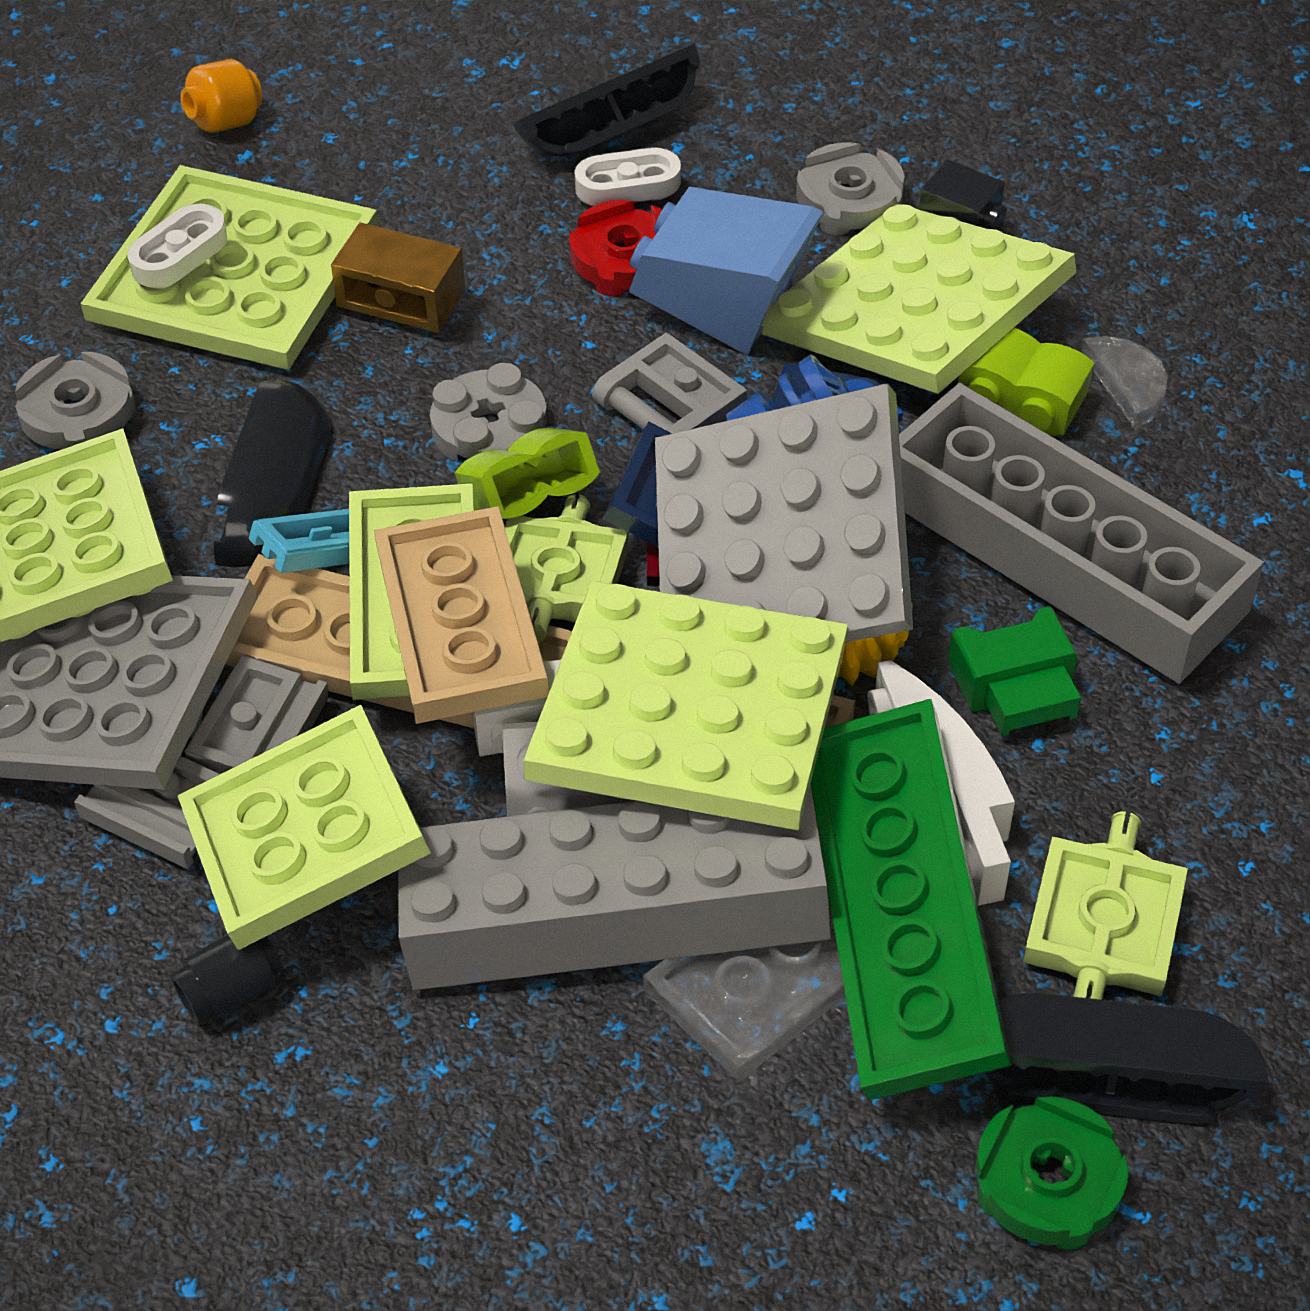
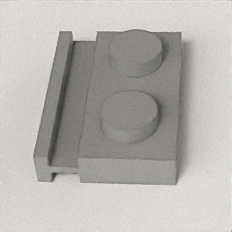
[185,655,328,774]
[74,756,220,869]

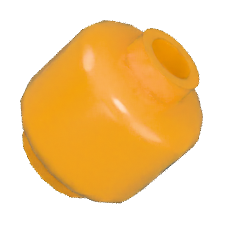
[180,59,262,133]

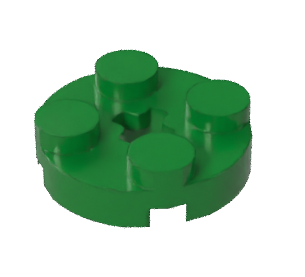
[975,1096,1128,1250]

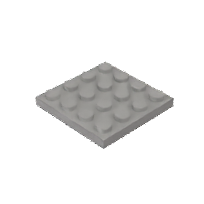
[655,384,913,642]
[0,576,258,790]

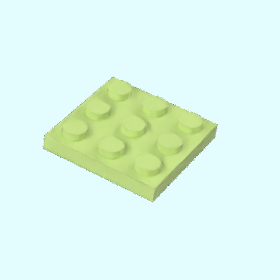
[177,705,431,950]

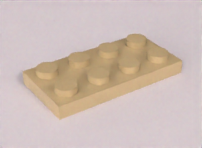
[374,506,549,724]

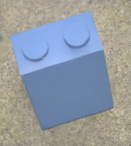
[629,187,823,356]

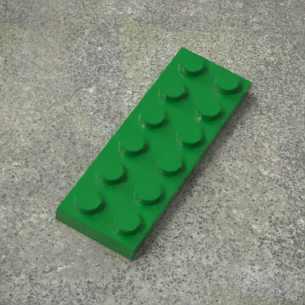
[810,698,1012,1101]

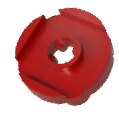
[569,200,662,297]

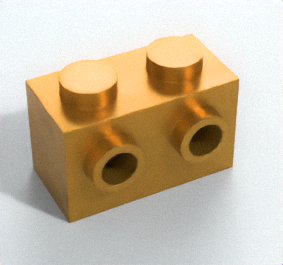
[331,222,466,333]

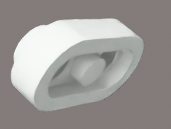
[575,148,681,206]
[128,204,228,288]

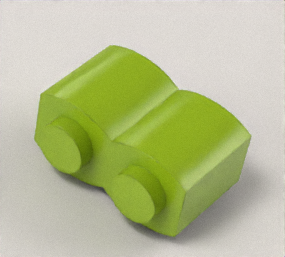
[958,328,1095,436]
[455,428,600,519]

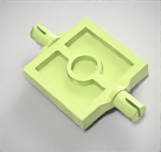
[505,494,629,643]
[1023,811,1188,1000]

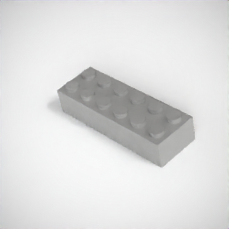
[899,383,1264,684]
[398,786,831,990]

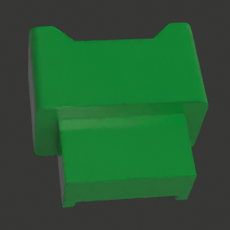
[948,606,1081,736]

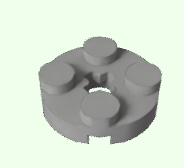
[796,142,905,236]
[15,352,136,449]
[430,363,547,462]

